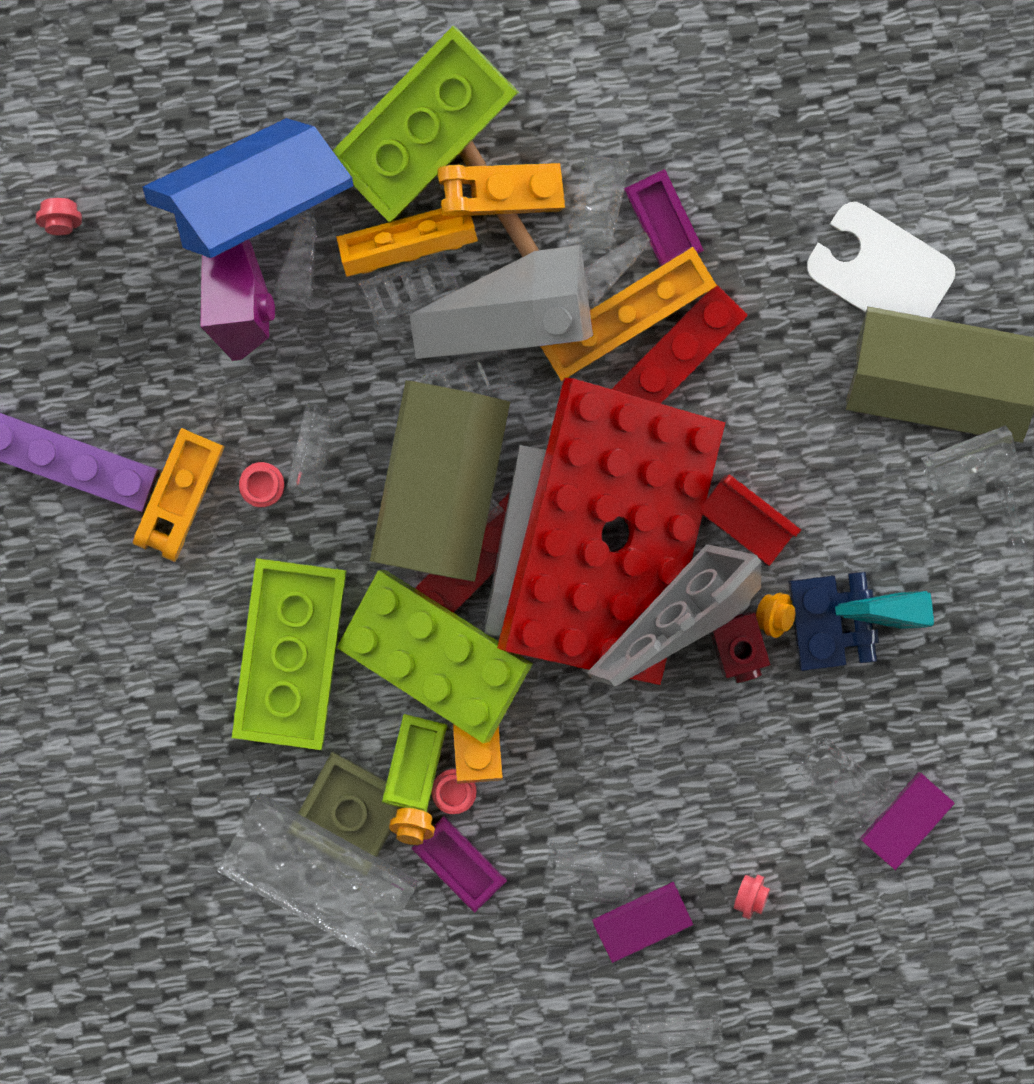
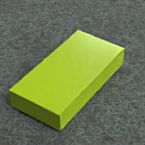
[381,714,447,812]

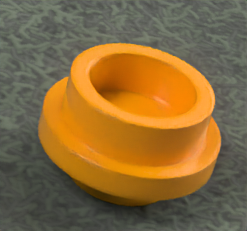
[756,592,796,638]
[389,808,435,845]

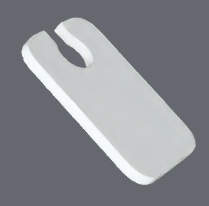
[807,202,955,318]

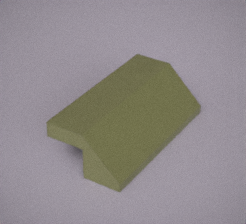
[846,306,1034,443]
[370,380,510,582]

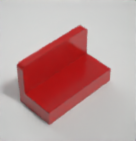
[700,474,801,566]

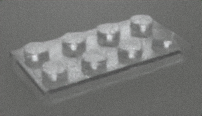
[217,793,419,958]

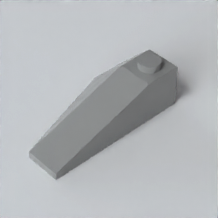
[409,245,593,359]
[485,445,546,636]
[587,544,761,687]

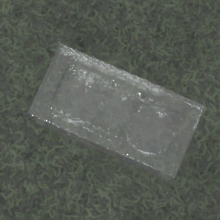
[921,426,1020,503]

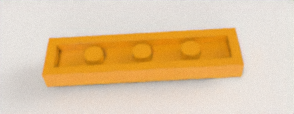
[540,247,717,381]

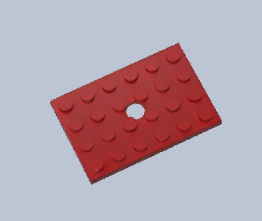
[497,377,725,685]

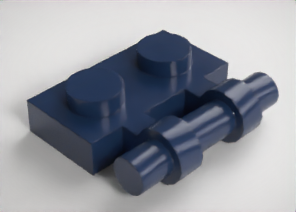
[788,571,879,671]

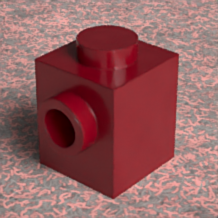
[710,611,770,683]

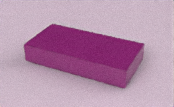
[624,169,704,267]
[859,772,955,871]
[411,816,507,913]
[592,882,694,963]

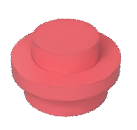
[36,198,82,235]
[239,462,285,507]
[431,769,477,814]
[734,875,770,920]

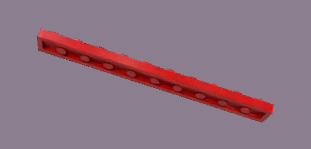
[415,284,748,613]

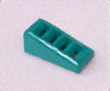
[835,591,934,629]

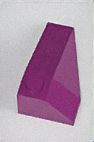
[200,239,275,361]

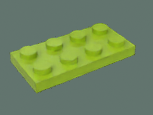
[332,26,519,223]
[231,558,347,750]
[336,570,533,743]

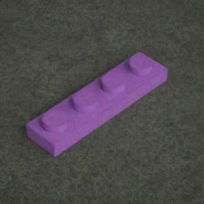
[0,413,159,512]

